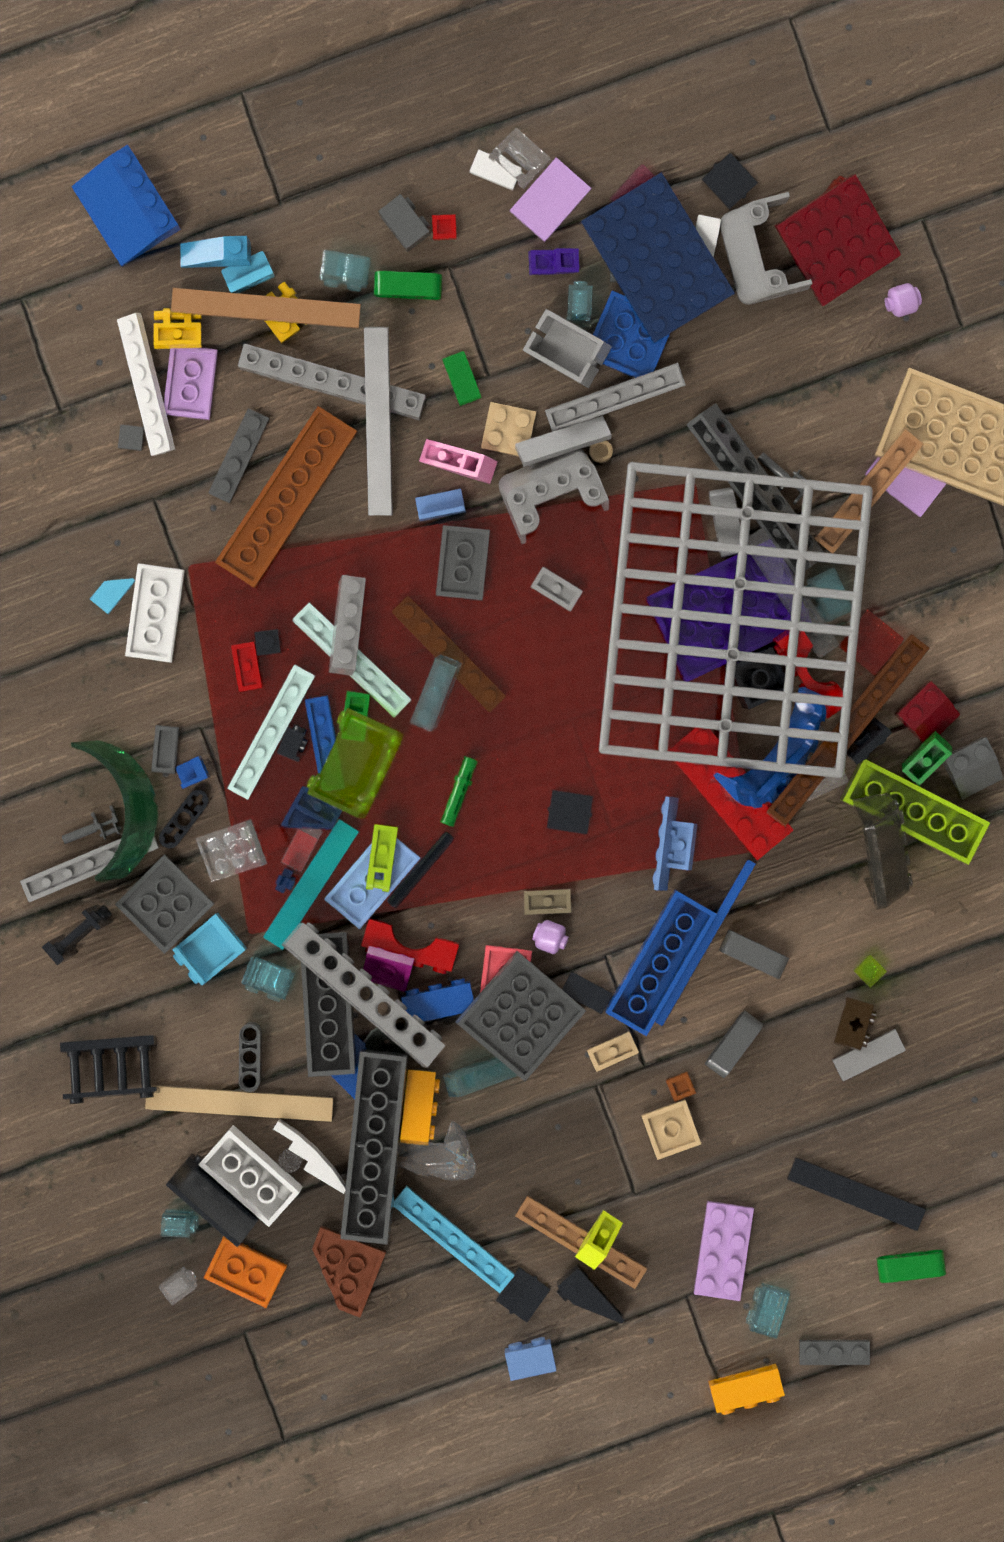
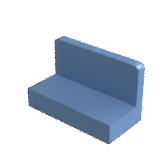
[415,489,466,522]

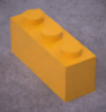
[400,1070,440,1146]
[708,1364,785,1415]

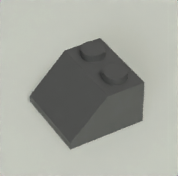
[943,737,1004,800]

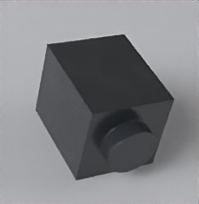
[254,629,283,656]

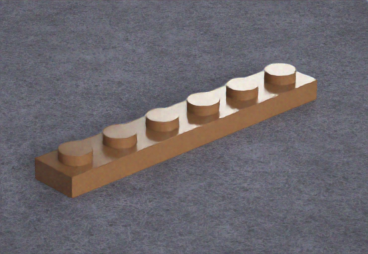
[815,429,924,553]
[515,1195,647,1289]

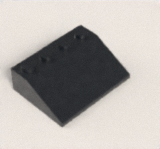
[166,1153,259,1247]

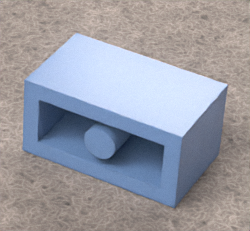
[505,1337,556,1381]

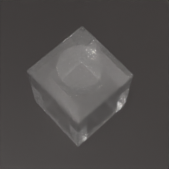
[159,1266,197,1306]

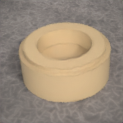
[589,441,613,463]

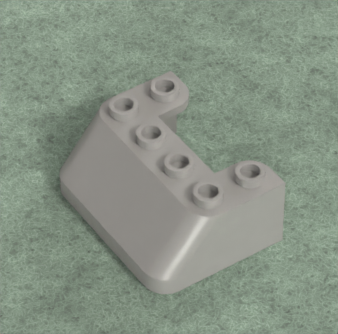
[499,449,609,544]

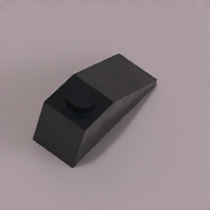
[557,1264,625,1324]

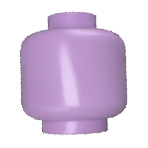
[885,283,922,317]
[532,920,569,954]

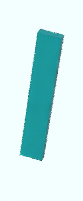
[263,819,359,950]

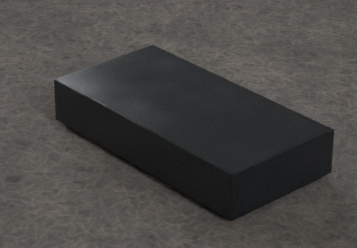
[562,971,613,1014]

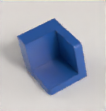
[176,756,210,789]

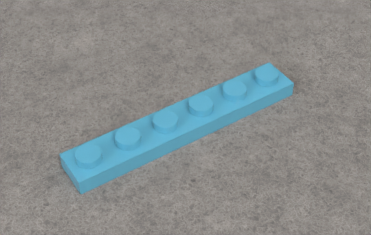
[394,1185,515,1293]

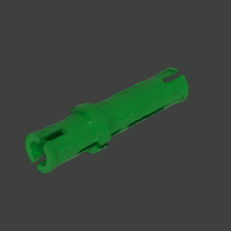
[440,756,478,827]

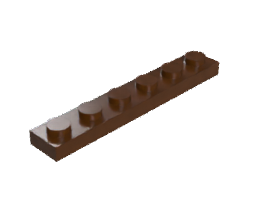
[392,596,506,713]

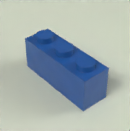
[401,978,474,1021]

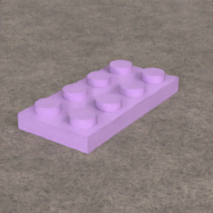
[693,1201,754,1301]

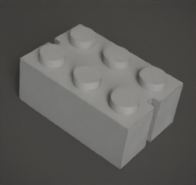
[523,309,612,388]

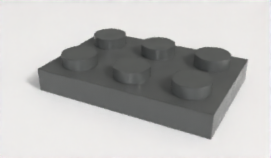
[436,525,490,601]

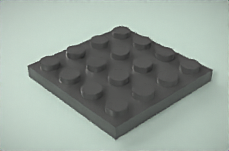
[455,951,586,1081]

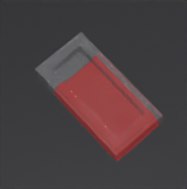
[280,829,323,873]

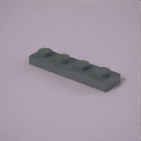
[208,408,270,503]

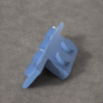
[653,796,697,891]

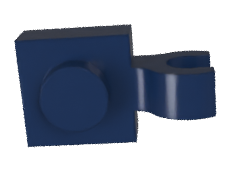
[275,867,296,893]

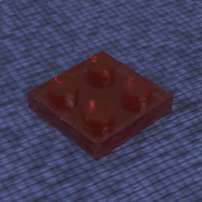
[838,610,904,676]

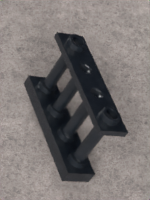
[42,904,114,965]
[60,1035,160,1104]

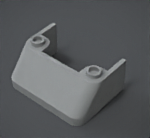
[720,192,812,305]

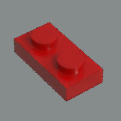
[231,642,263,692]

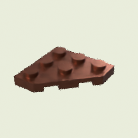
[312,1226,386,1318]

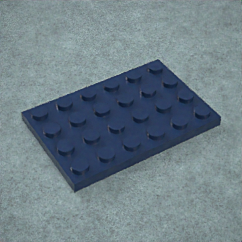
[581,172,735,343]

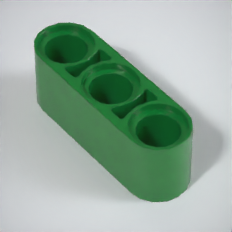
[374,271,442,300]
[876,1250,946,1283]

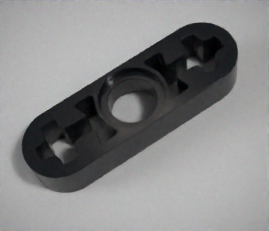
[159,790,209,848]

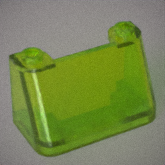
[307,708,404,819]

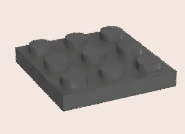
[115,854,215,954]

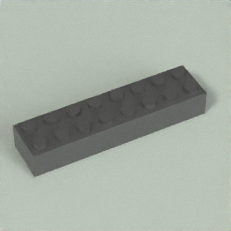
[340,1049,409,1244]

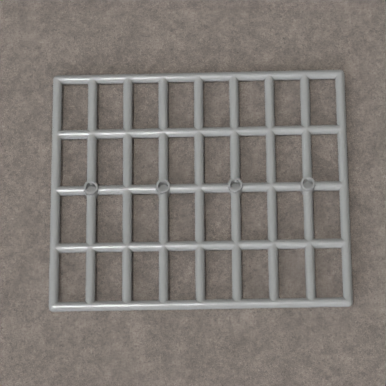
[599,462,873,778]

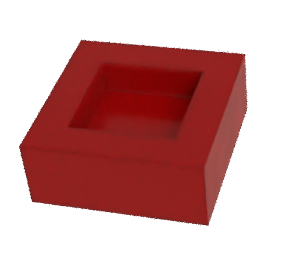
[432,214,457,240]

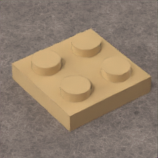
[481,402,536,457]
[641,1099,701,1160]

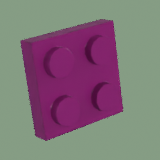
[363,946,414,992]

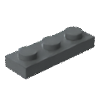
[799,1340,870,1365]

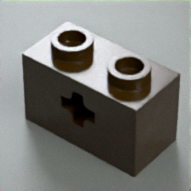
[833,997,877,1052]

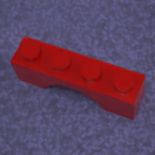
[773,630,843,719]
[361,918,459,974]

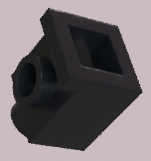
[277,725,308,762]

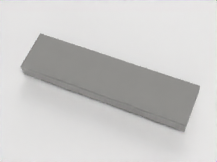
[515,416,611,467]

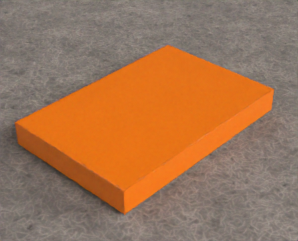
[204,1236,287,1308]

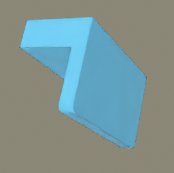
[221,251,275,294]

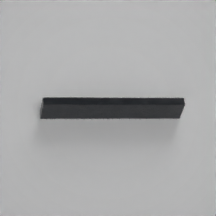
[787,1157,926,1231]

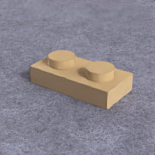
[587,1031,639,1072]

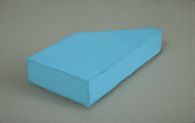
[90,578,135,614]

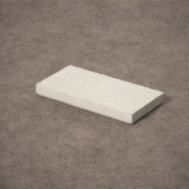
[125,563,185,663]

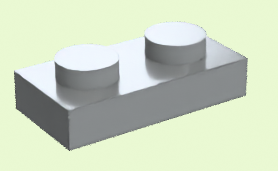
[531,567,583,612]

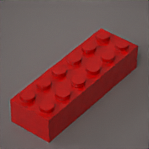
[668,728,794,860]

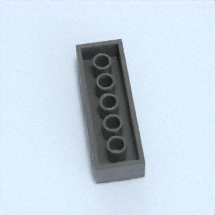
[301,932,357,1077]

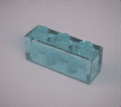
[410,654,462,732]

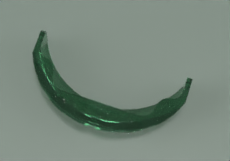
[71,740,158,882]

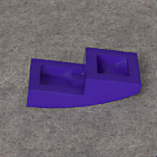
[528,248,579,275]

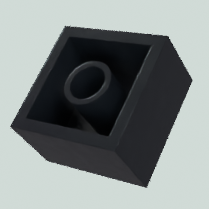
[724,647,785,710]

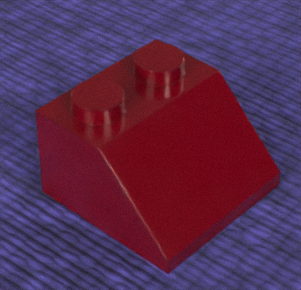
[894,681,960,743]

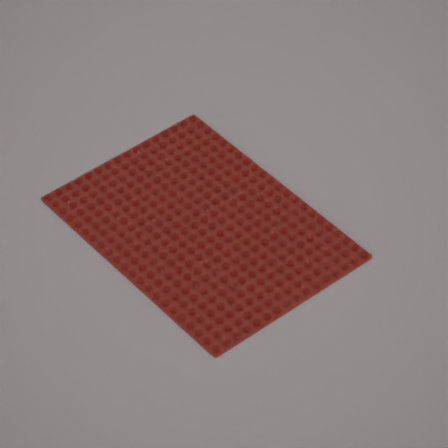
[188,484,750,934]

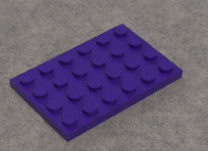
[645,539,812,682]

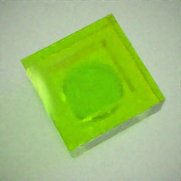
[853,954,887,988]

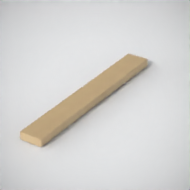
[145,1085,334,1122]

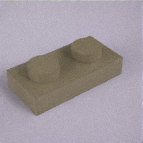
[524,889,571,915]

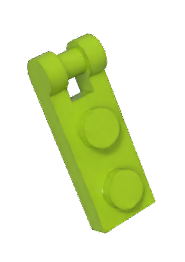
[366,824,398,892]

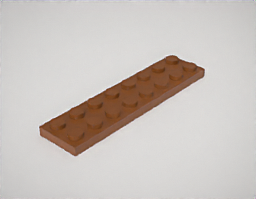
[215,406,358,589]

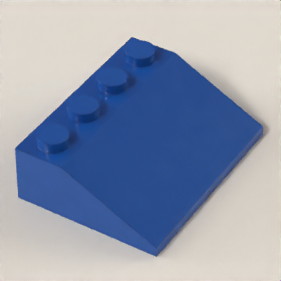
[71,145,181,266]

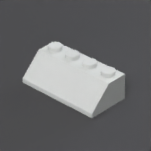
[199,1125,303,1227]

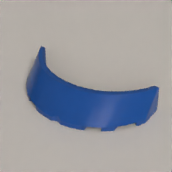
[714,686,826,808]

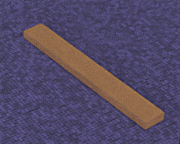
[171,288,361,329]

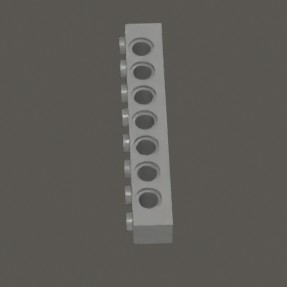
[238,343,426,421]
[281,922,445,1067]

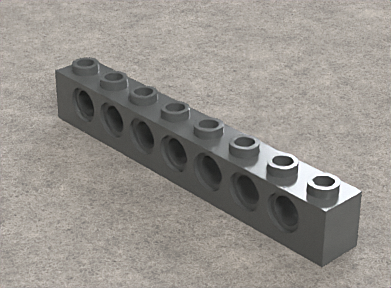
[686,403,824,574]

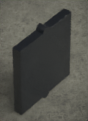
[702,153,758,210]
[547,790,593,834]
[496,1267,551,1323]

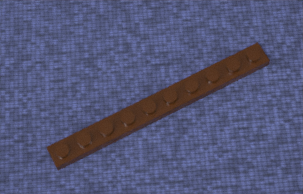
[766,634,930,827]

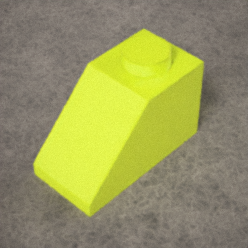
[575,1210,623,1270]

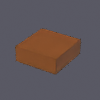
[666,1071,696,1102]

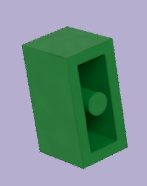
[902,731,952,786]

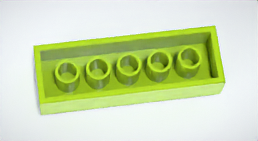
[840,760,990,865]

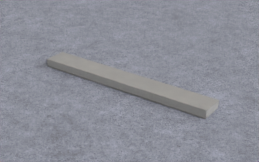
[364,327,393,515]

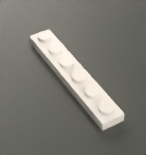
[117,313,175,456]

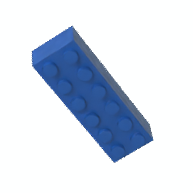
[605,889,717,1036]

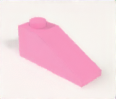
[419,439,497,484]

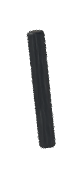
[387,832,454,908]

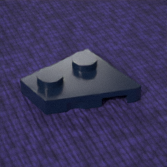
[281,786,344,830]

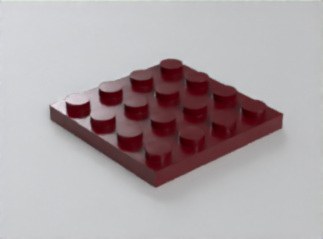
[774,174,901,306]

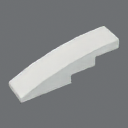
[273,1118,346,1194]

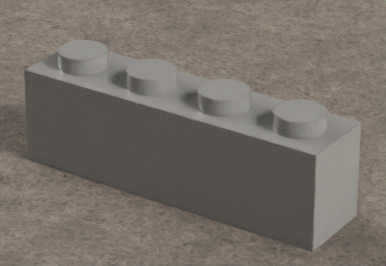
[329,575,366,676]

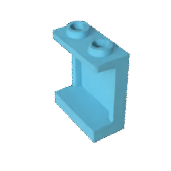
[172,913,247,985]

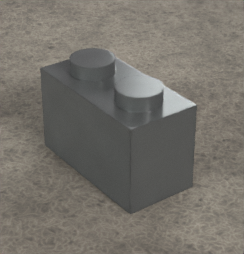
[378,194,430,252]

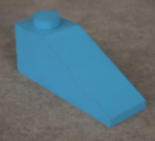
[180,236,251,268]

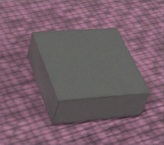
[118,424,145,451]

